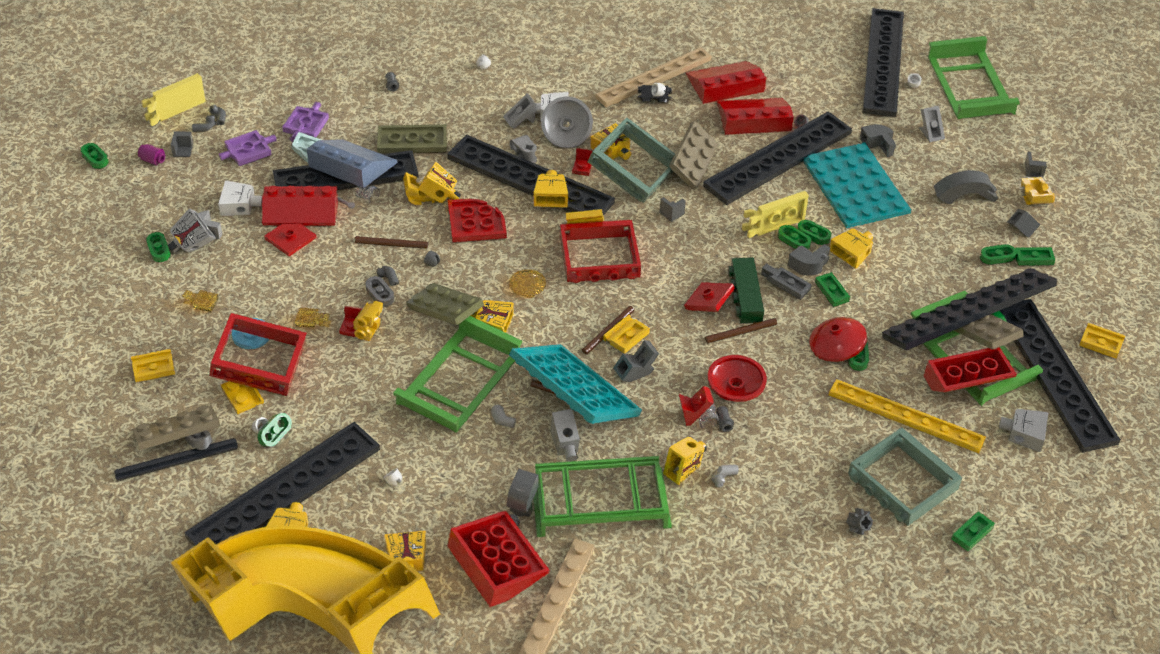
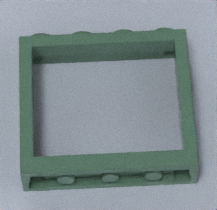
[588,117,675,203]
[848,427,962,526]

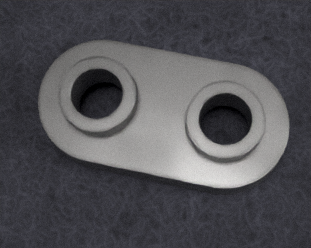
[365,276,394,307]
[185,431,212,450]

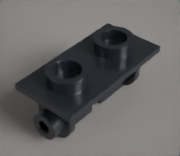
[638,85,672,103]

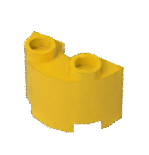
[403,173,436,205]
[1021,177,1055,205]
[354,301,383,341]

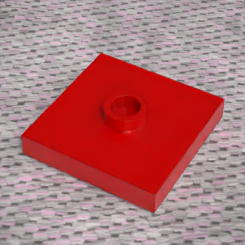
[264,223,317,257]
[684,282,735,312]

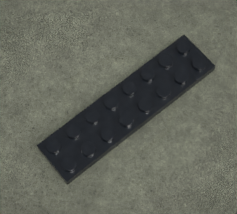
[273,150,419,190]

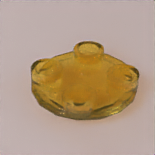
[509,269,546,298]

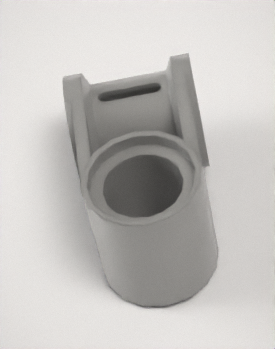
[510,135,537,163]

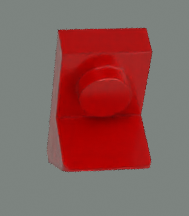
[572,148,593,176]
[339,306,362,337]
[679,386,714,426]

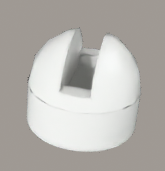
[476,55,491,69]
[907,73,921,88]
[651,83,666,97]
[252,417,268,434]
[383,468,402,486]

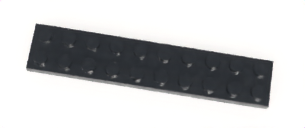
[862,8,904,117]
[703,111,852,205]
[447,134,615,216]
[882,268,1057,351]
[1000,299,1120,453]
[184,422,380,546]

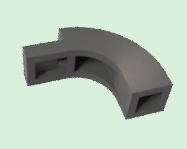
[934,170,998,204]

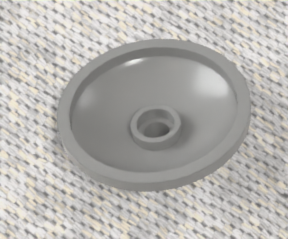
[541,96,593,148]

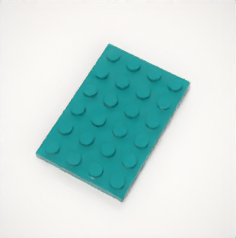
[803,143,912,229]
[509,344,642,424]

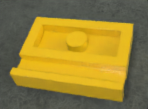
[566,209,605,224]
[603,315,650,354]
[1079,323,1125,359]
[131,349,175,382]
[220,381,264,414]

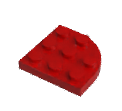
[448,199,507,243]

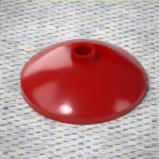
[809,317,867,362]
[707,355,767,402]

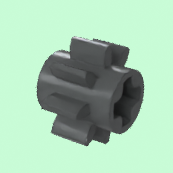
[846,508,873,535]

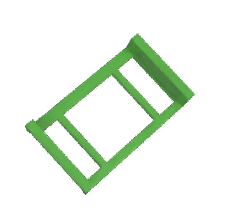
[928,36,1020,119]
[910,291,1043,405]
[393,316,522,433]
[533,456,672,537]

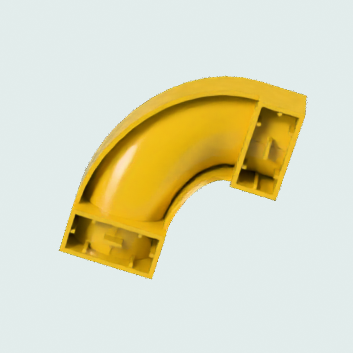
[171,526,440,654]

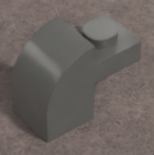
[859,124,896,157]
[788,244,830,276]
[613,340,659,382]
[506,469,538,517]

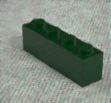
[728,257,764,324]

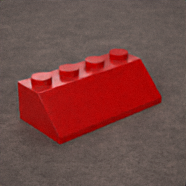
[262,186,338,226]
[923,347,1017,392]

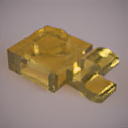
[182,290,219,312]
[295,307,331,328]

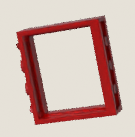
[560,220,641,283]
[209,313,307,396]

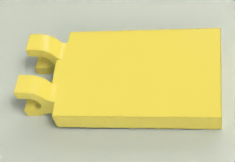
[142,73,206,126]
[742,191,809,238]

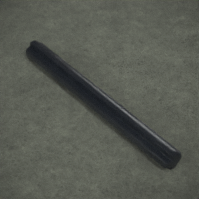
[114,438,238,481]

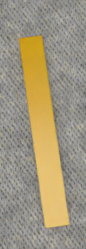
[829,379,986,453]

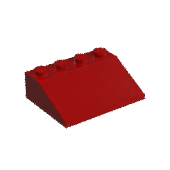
[685,61,766,104]
[717,97,794,135]
[447,510,550,607]

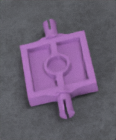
[283,101,329,142]
[219,130,277,166]

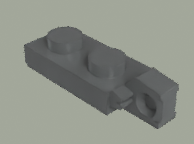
[761,263,812,300]

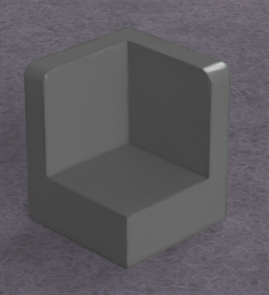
[171,131,194,157]
[1025,152,1047,178]
[659,197,686,222]
[1007,208,1041,238]

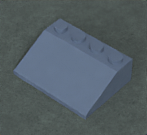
[307,139,397,188]

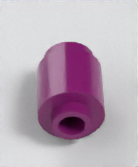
[138,144,165,166]

